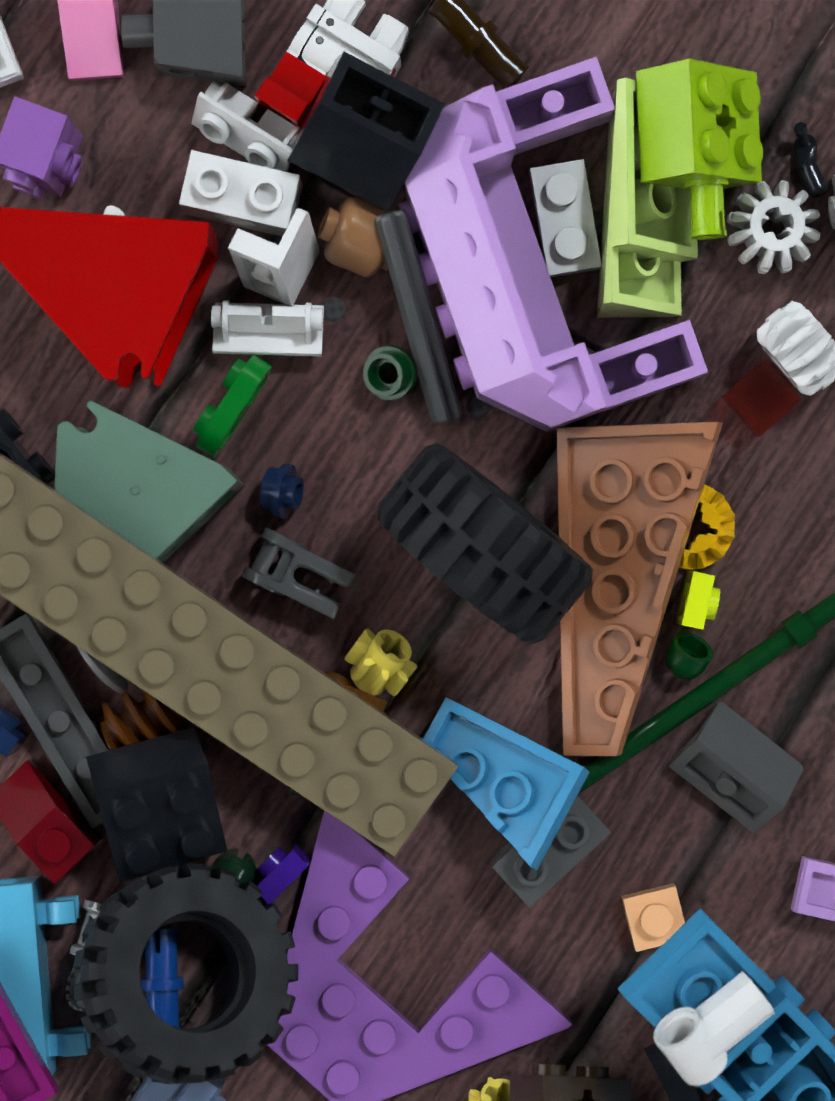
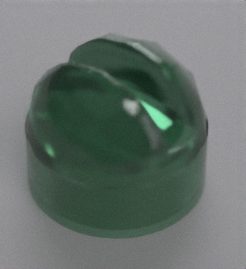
[210,847,256,883]

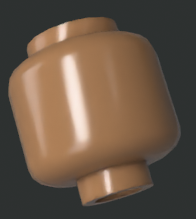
[317,197,390,277]

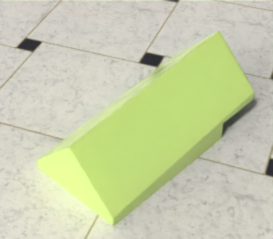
[597,78,698,318]

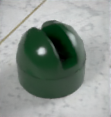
[665,632,713,680]

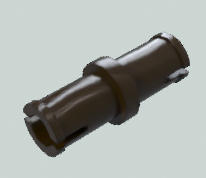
[428,0,529,89]

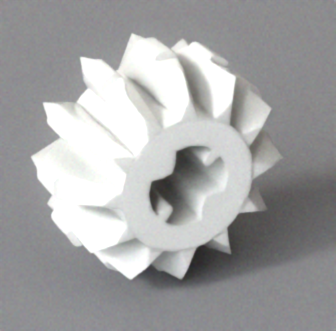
[726,180,820,274]
[756,301,835,396]

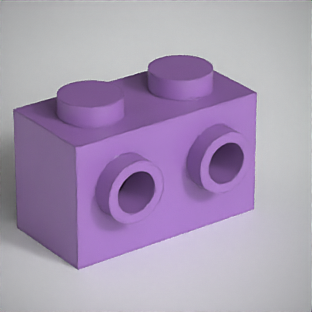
[0,96,84,200]

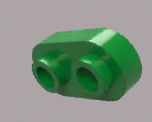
[192,355,273,458]

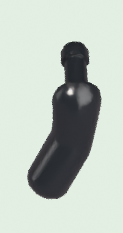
[794,122,828,198]

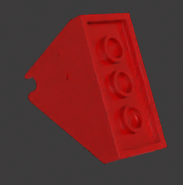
[0,207,220,388]

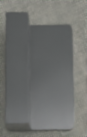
[669,702,804,834]

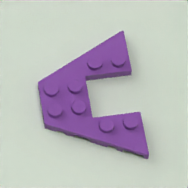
[267,810,572,1101]

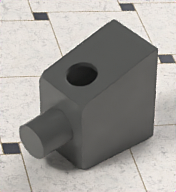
[121,0,247,87]

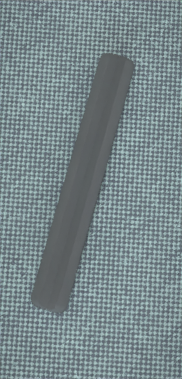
[375,210,462,423]

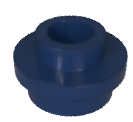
[260,464,304,519]

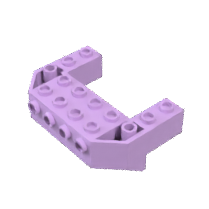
[398,56,708,432]

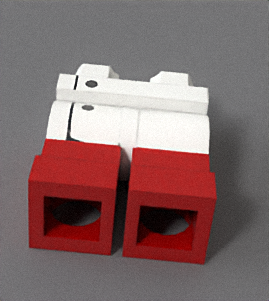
[254,0,409,130]

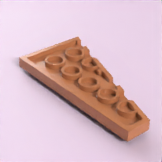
[557,422,723,756]

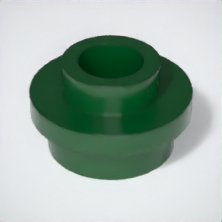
[363,345,417,400]

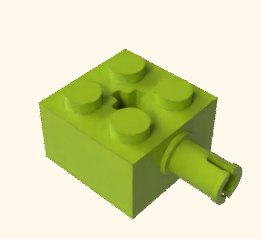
[636,59,763,240]

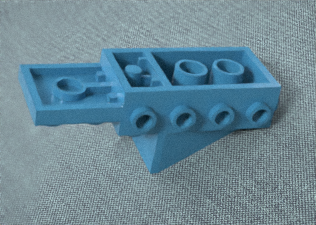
[617,908,835,1101]

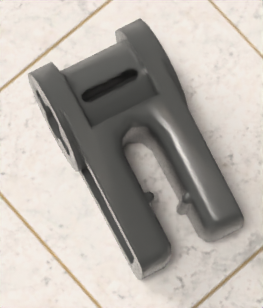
[241,527,357,619]

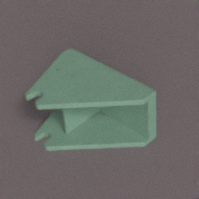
[55,401,245,563]

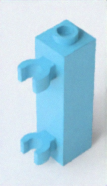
[0,875,92,1076]

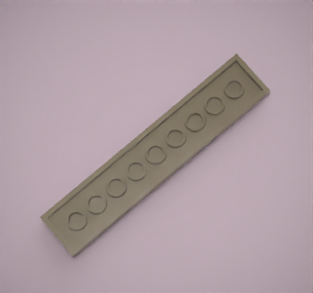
[0,453,458,857]

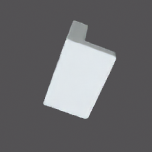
[228,208,320,307]

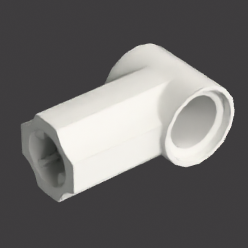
[653,971,775,1086]

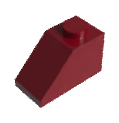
[0,759,103,884]

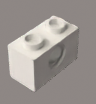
[179,150,303,237]

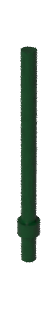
[580,592,835,792]

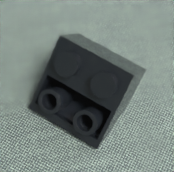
[287,51,445,211]

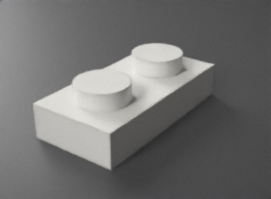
[529,159,602,278]

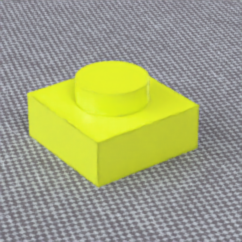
[675,571,720,630]

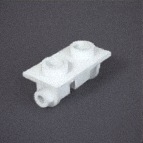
[191,81,301,172]
[211,300,324,357]

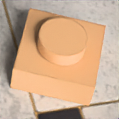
[621,883,685,952]

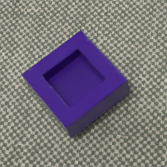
[256,843,311,904]

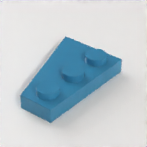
[423,697,590,871]

